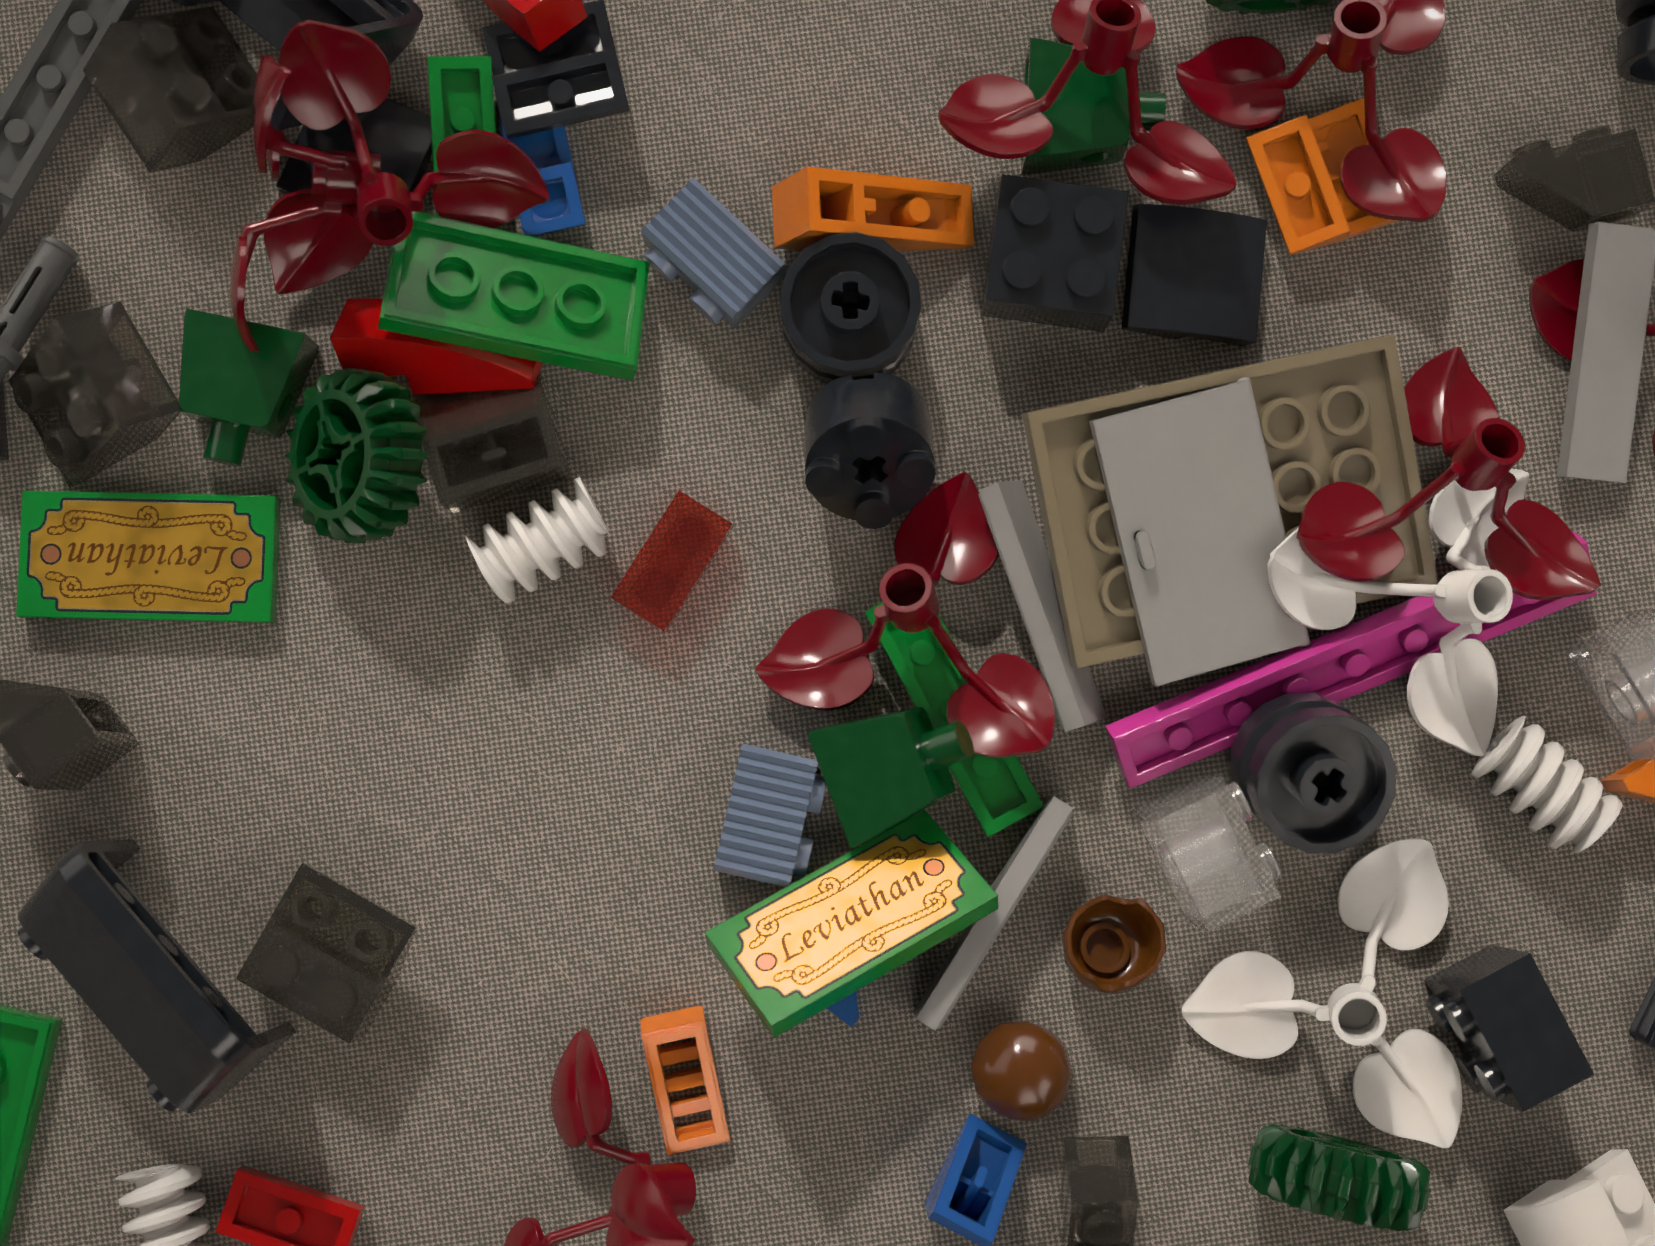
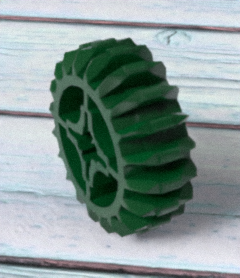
[284,368,430,543]
[1248,1124,1431,1231]

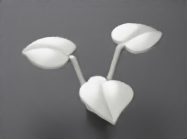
[1267,469,1529,757]
[1182,839,1462,1149]

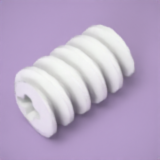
[465,477,610,604]
[1471,716,1623,853]
[115,1164,211,1246]

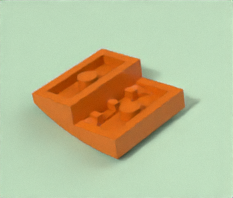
[1246,98,1400,256]

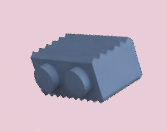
[641,178,786,329]
[713,744,826,887]

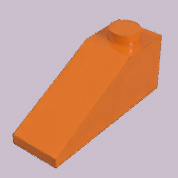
[772,166,975,251]

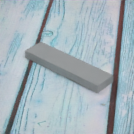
[1557,222,1655,483]
[978,480,1107,732]
[913,796,1074,1031]

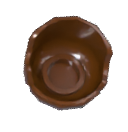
[1062,894,1167,994]
[971,1021,1073,1121]

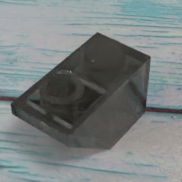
[1494,126,1655,232]
[1060,1136,1139,1246]

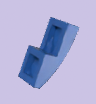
[498,117,586,237]

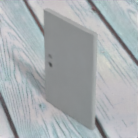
[1089,377,1310,687]

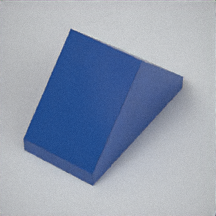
[924,1113,1027,1246]

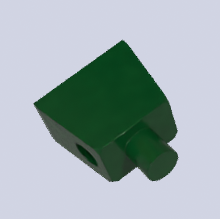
[1021,38,1166,174]
[179,308,319,467]
[807,707,974,849]

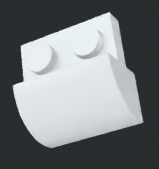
[1503,1149,1655,1246]

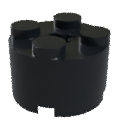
[804,372,936,529]

